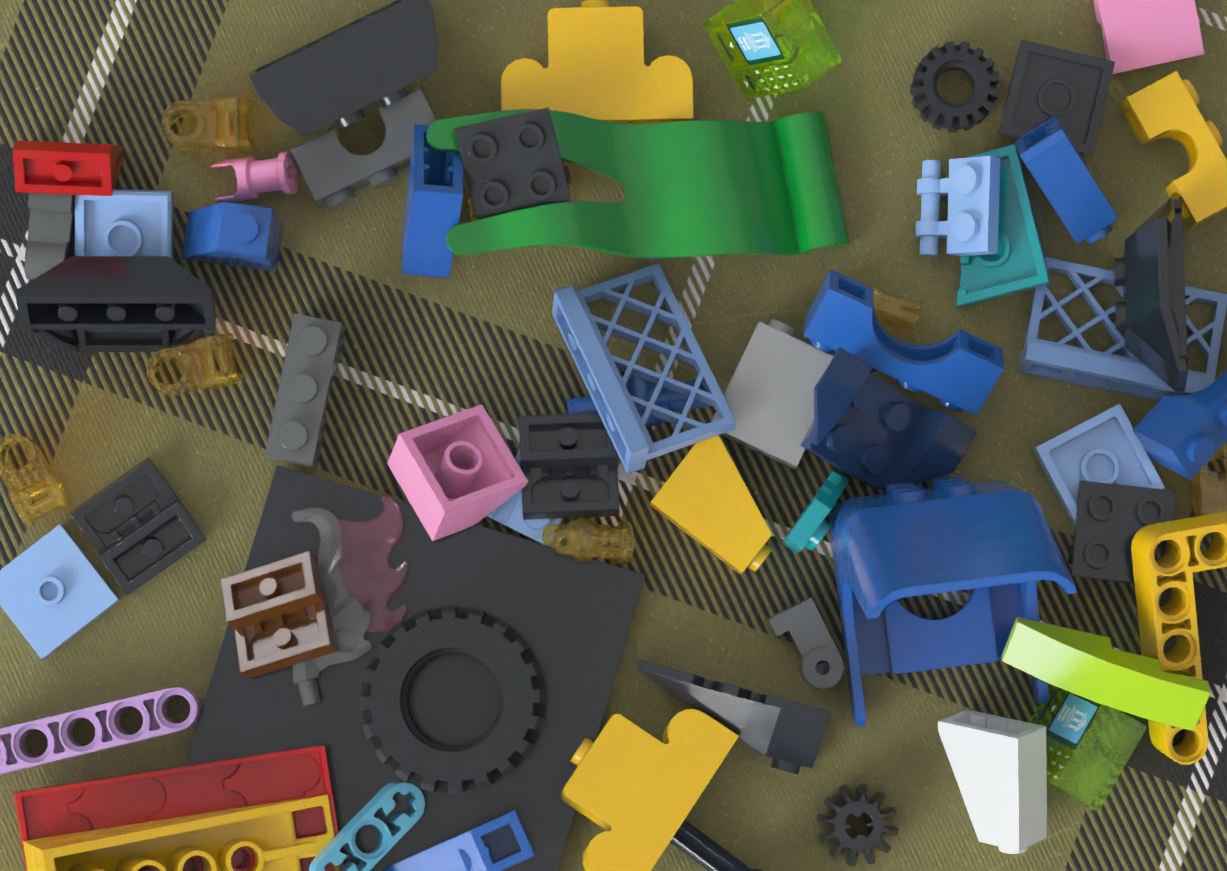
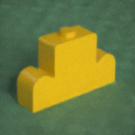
[501,0,694,124]
[560,709,739,871]

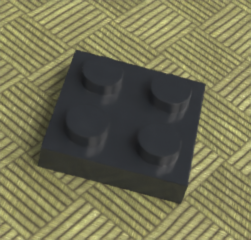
[998,40,1115,155]

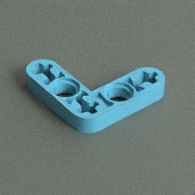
[309,781,425,871]

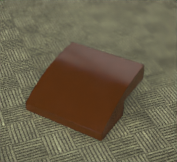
[221,551,337,679]

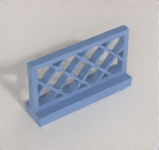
[1018,257,1227,401]
[552,263,737,474]

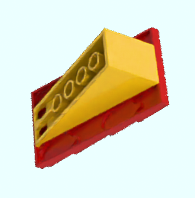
[13,745,344,871]

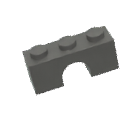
[291,88,436,210]
[265,313,346,469]

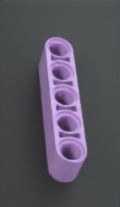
[0,687,203,775]

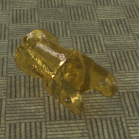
[542,519,634,564]

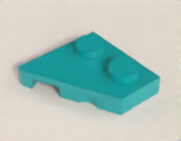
[781,468,850,554]

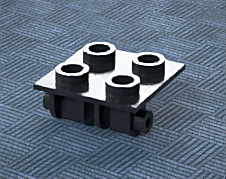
[454,107,572,220]
[1068,481,1176,583]

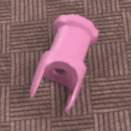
[211,151,299,202]

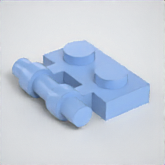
[915,156,1000,257]

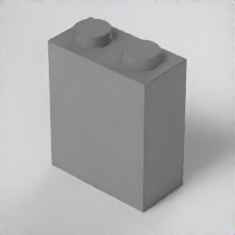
[711,319,836,470]

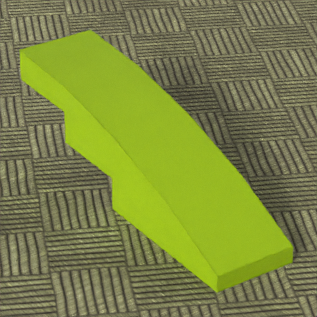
[1001,617,1211,731]

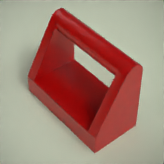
[13,140,123,196]

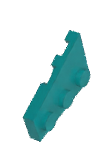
[956,144,1052,308]

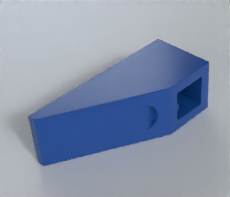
[383,809,536,871]

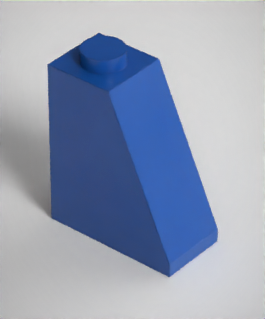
[1014,116,1118,244]
[402,124,463,278]
[182,202,283,272]

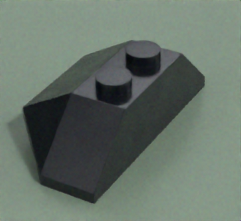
[1114,196,1188,391]
[16,256,216,352]

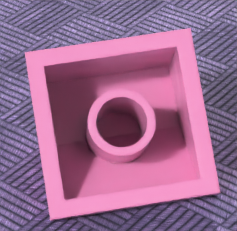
[387,404,528,541]

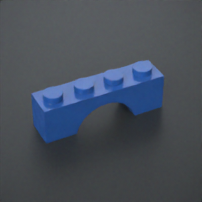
[803,270,1004,415]
[1133,370,1227,480]

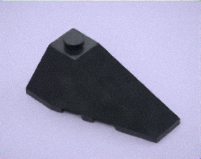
[636,660,831,775]

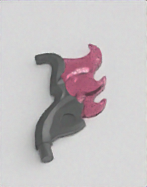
[292,495,409,707]

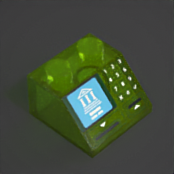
[702,0,843,99]
[1029,685,1147,811]

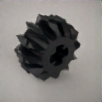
[816,783,899,866]

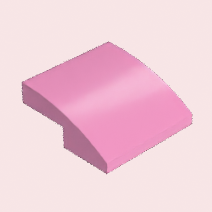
[1093,0,1204,74]

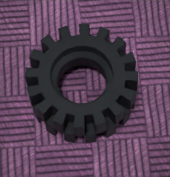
[910,41,1000,133]

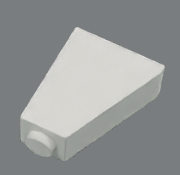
[938,709,1047,854]

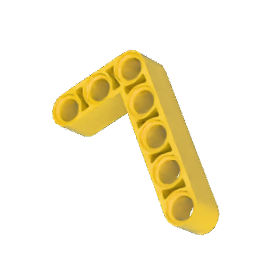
[1131,511,1227,765]

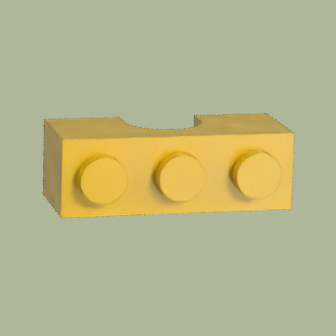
[1119,71,1227,230]

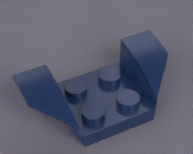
[800,347,977,490]

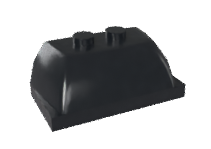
[248,0,439,135]

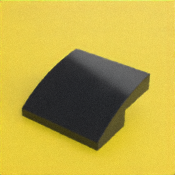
[519,413,619,520]
[70,457,206,595]

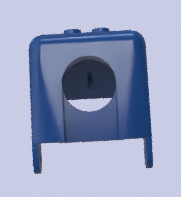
[829,476,1077,727]

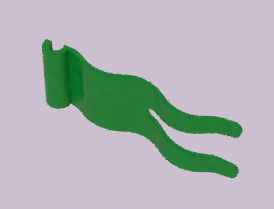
[427,109,850,259]

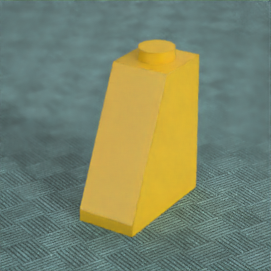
[650,435,773,575]

